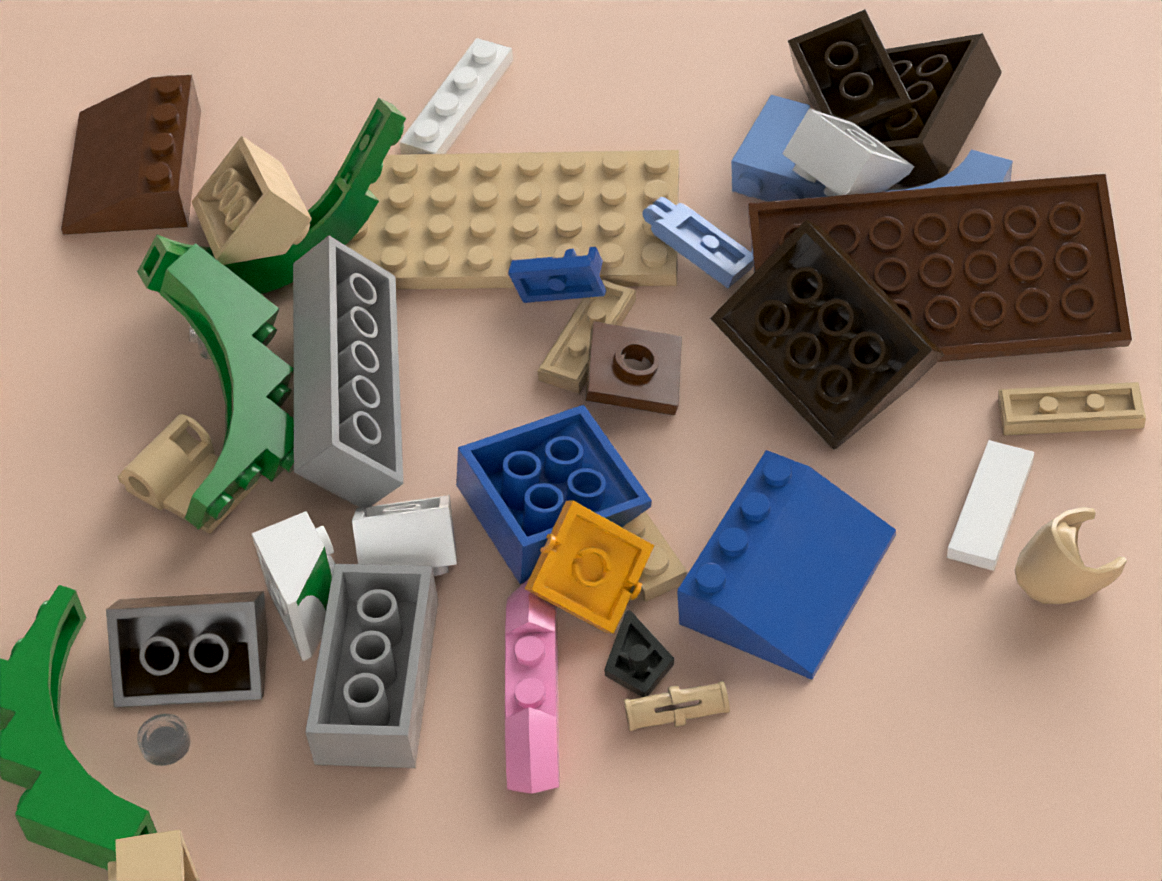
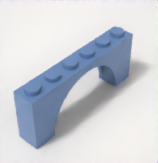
[731,95,1013,202]

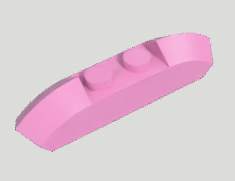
[505,579,560,794]

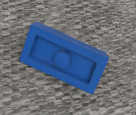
[508,247,606,303]

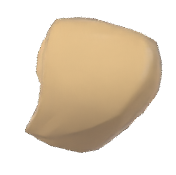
[1014,507,1127,604]

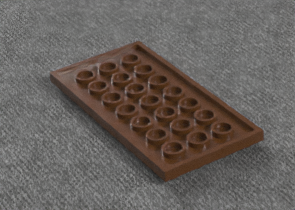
[748,173,1132,362]

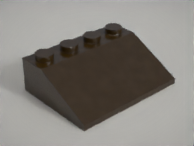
[860,33,1002,186]
[710,220,945,450]

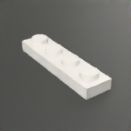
[399,38,513,155]

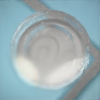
[137,714,191,766]

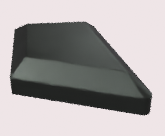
[604,610,674,697]

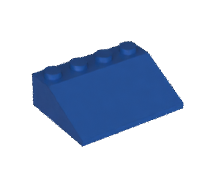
[677,450,896,680]

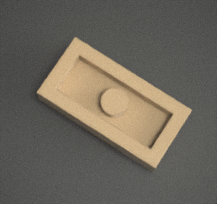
[622,511,687,602]

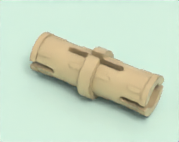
[624,681,730,731]

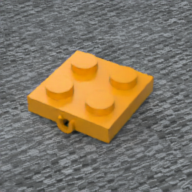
[524,501,655,634]

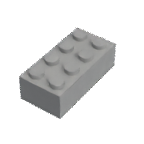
[305,564,438,768]

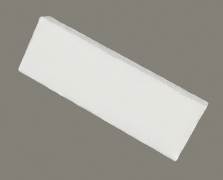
[947,440,1035,571]

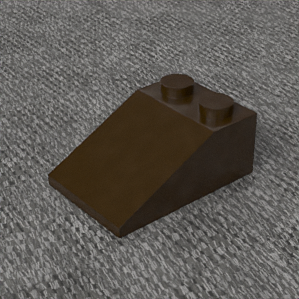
[788,9,912,127]

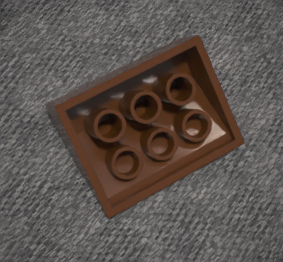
[61,74,201,235]

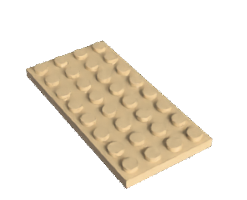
[345,150,679,290]

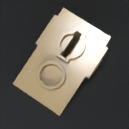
[117,414,258,534]

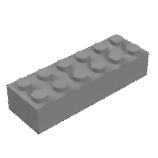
[293,236,404,508]

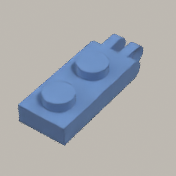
[642,197,753,288]

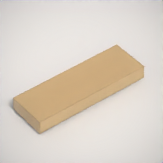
[537,280,636,394]
[998,382,1146,436]

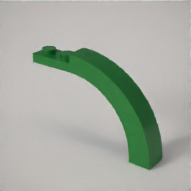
[137,97,406,294]

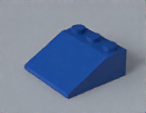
[456,405,652,584]

